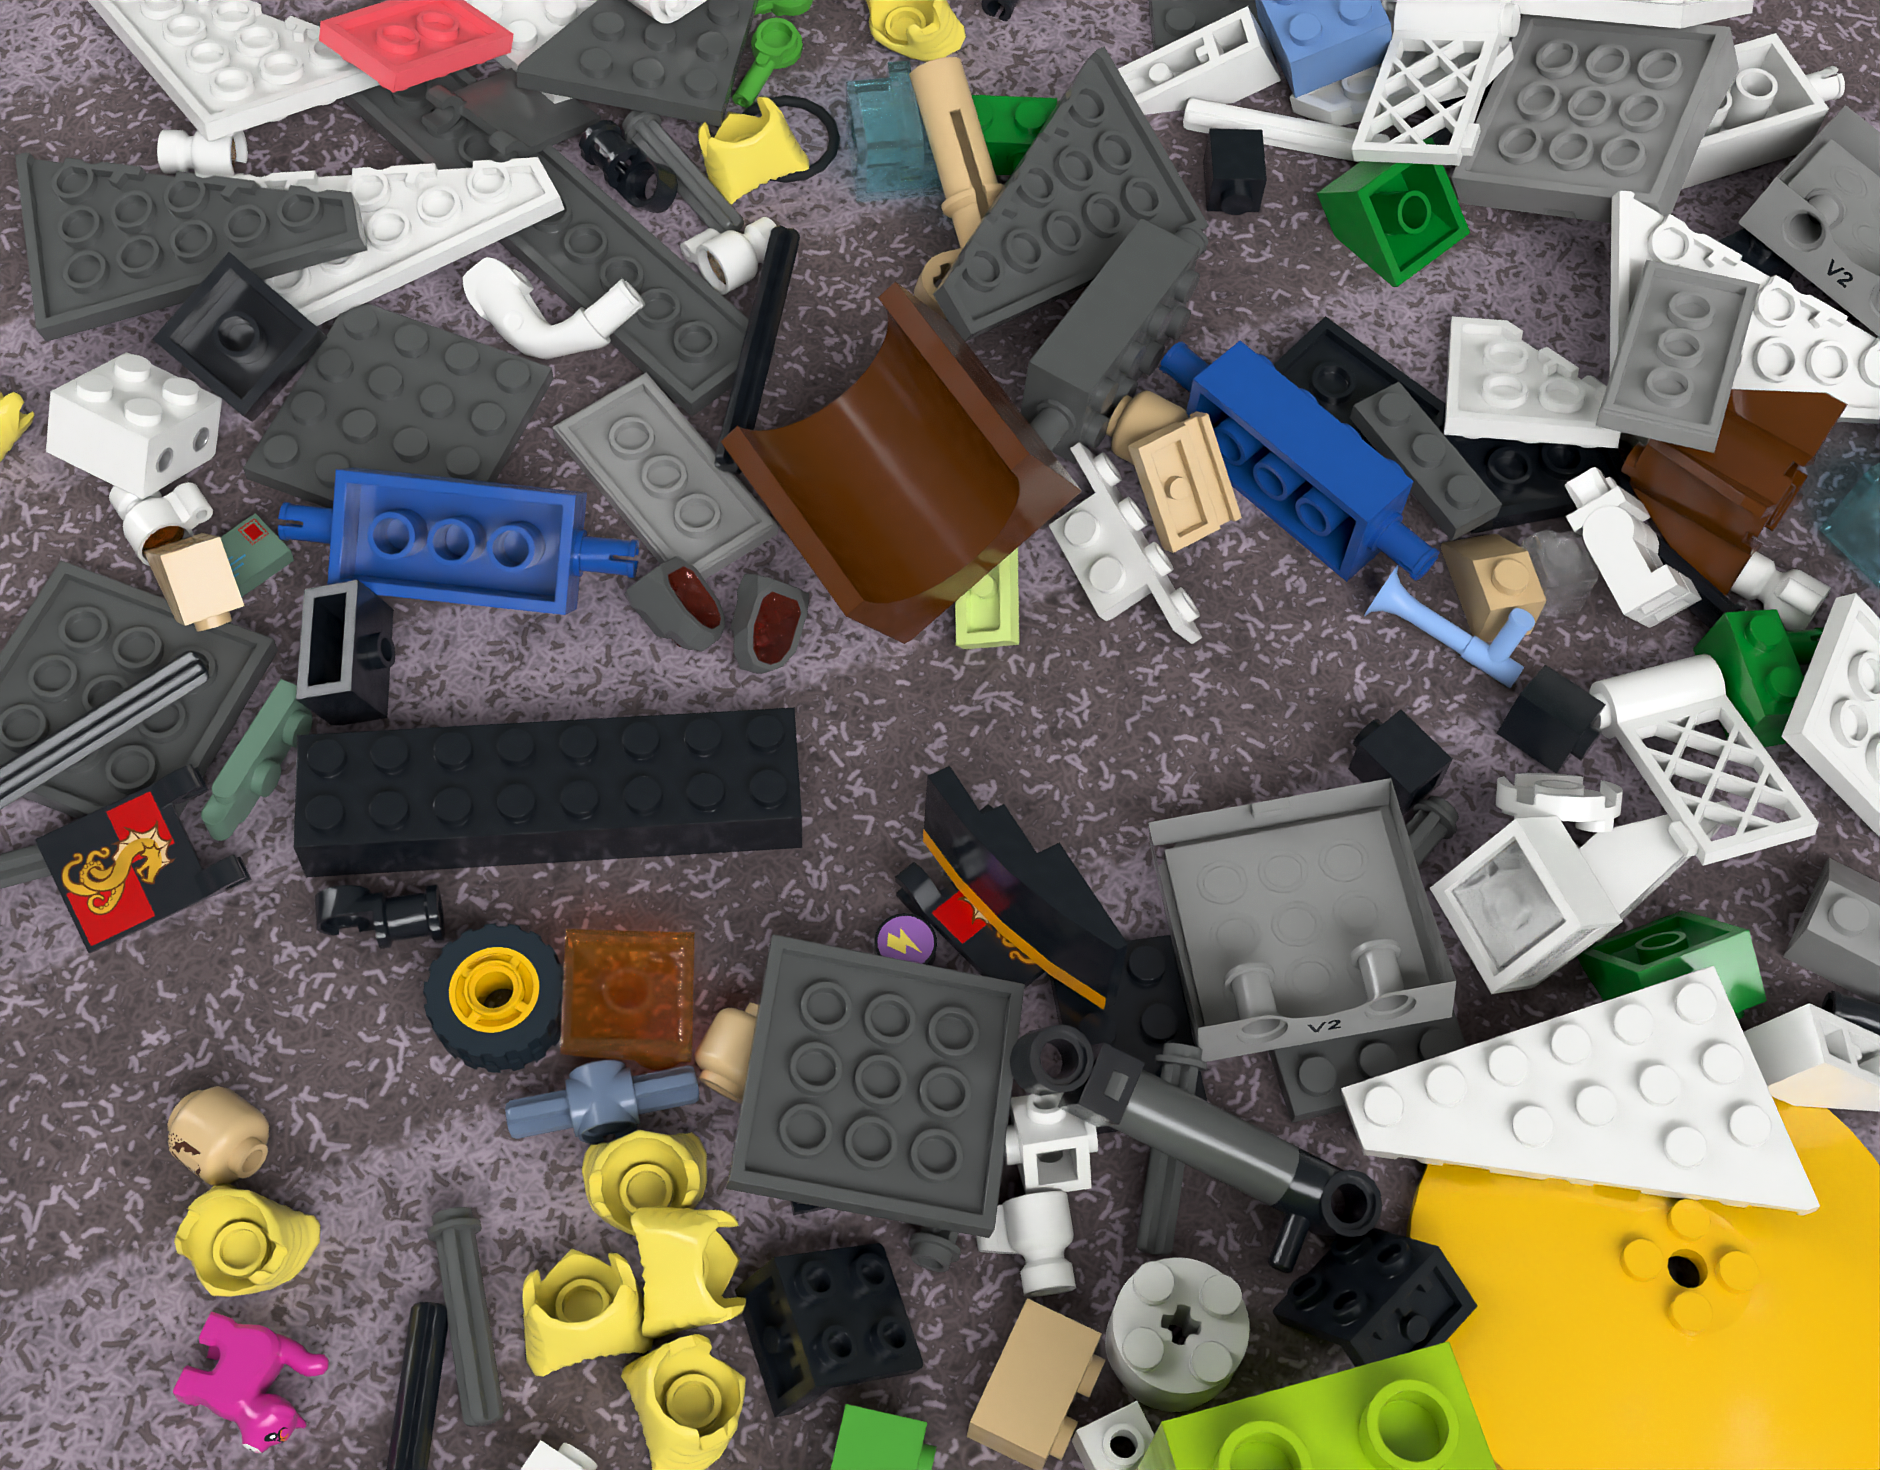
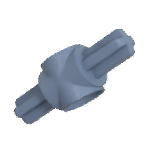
[505,1060,700,1144]

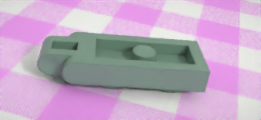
[201,679,312,841]

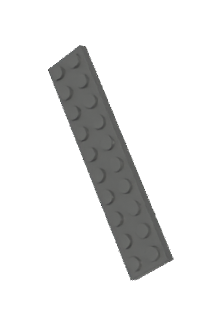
[341,69,775,417]

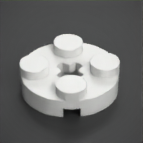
[1495,773,1623,832]

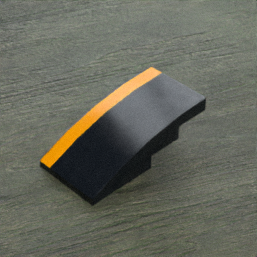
[923,766,1128,1010]

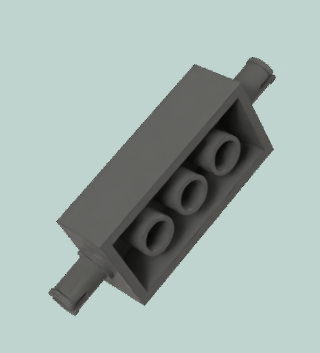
[1020,218,1208,464]

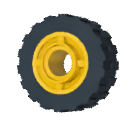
[423,923,572,1073]

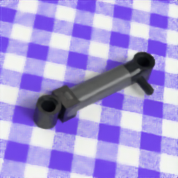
[1010,1024,1383,1274]

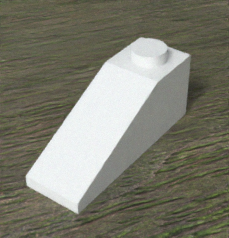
[1118,6,1281,115]
[1574,801,1733,942]
[1744,1003,1880,1112]

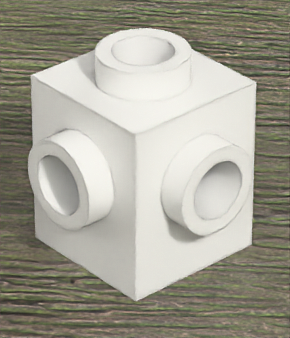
[1004,1092,1098,1195]

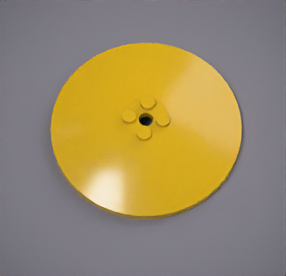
[1406,1097,1880,1470]

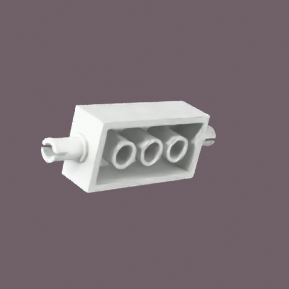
[1682,33,1845,189]

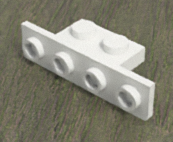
[1049,442,1202,644]

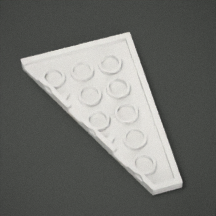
[87,0,380,142]
[1341,966,1820,1216]

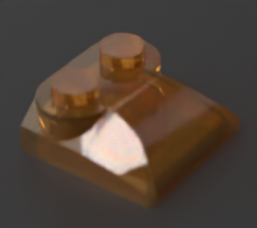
[560,929,695,1070]

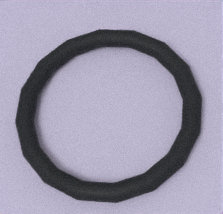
[742,95,840,183]

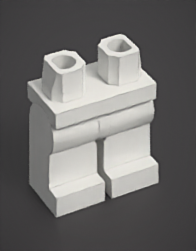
[1565,467,1702,628]

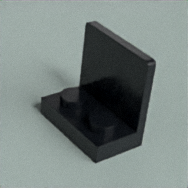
[1273,1228,1478,1367]
[735,1243,923,1417]

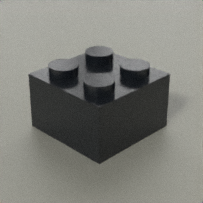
[152,252,328,422]

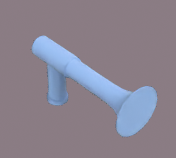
[1364,565,1535,688]

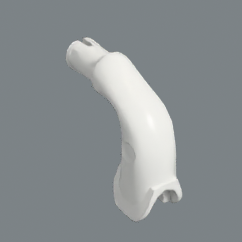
[463,257,645,360]

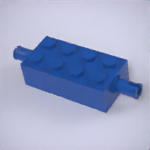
[1159,341,1440,582]
[278,467,639,615]

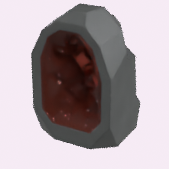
[624,556,725,652]
[730,574,809,674]

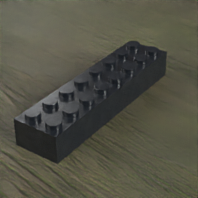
[293,707,802,878]

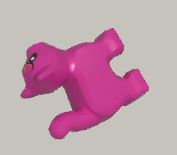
[173,1312,329,1453]

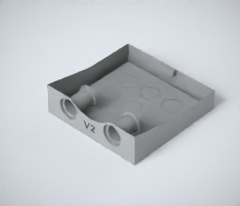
[1451,14,1739,223]
[1738,105,1880,337]
[1148,778,1456,1062]

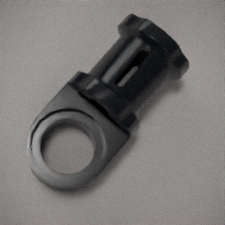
[579,120,678,213]
[315,884,445,949]

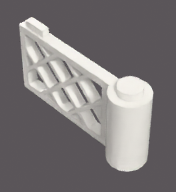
[1351,0,1520,166]
[1589,654,1819,866]

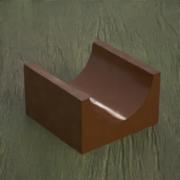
[720,281,1082,644]

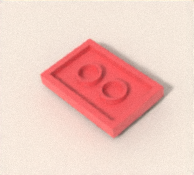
[319,0,514,93]

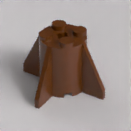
[1621,389,1848,597]

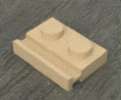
[1128,411,1242,553]

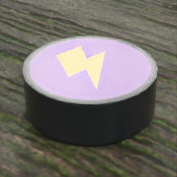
[874,913,937,966]

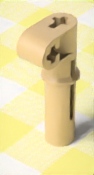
[909,57,1004,320]

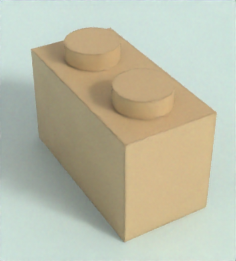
[967,1298,1106,1470]

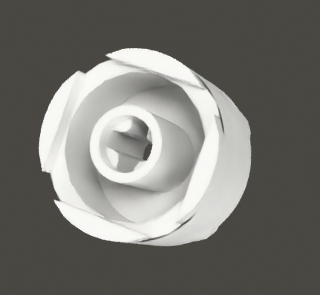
[1105,1258,1250,1412]

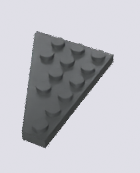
[15,152,367,342]

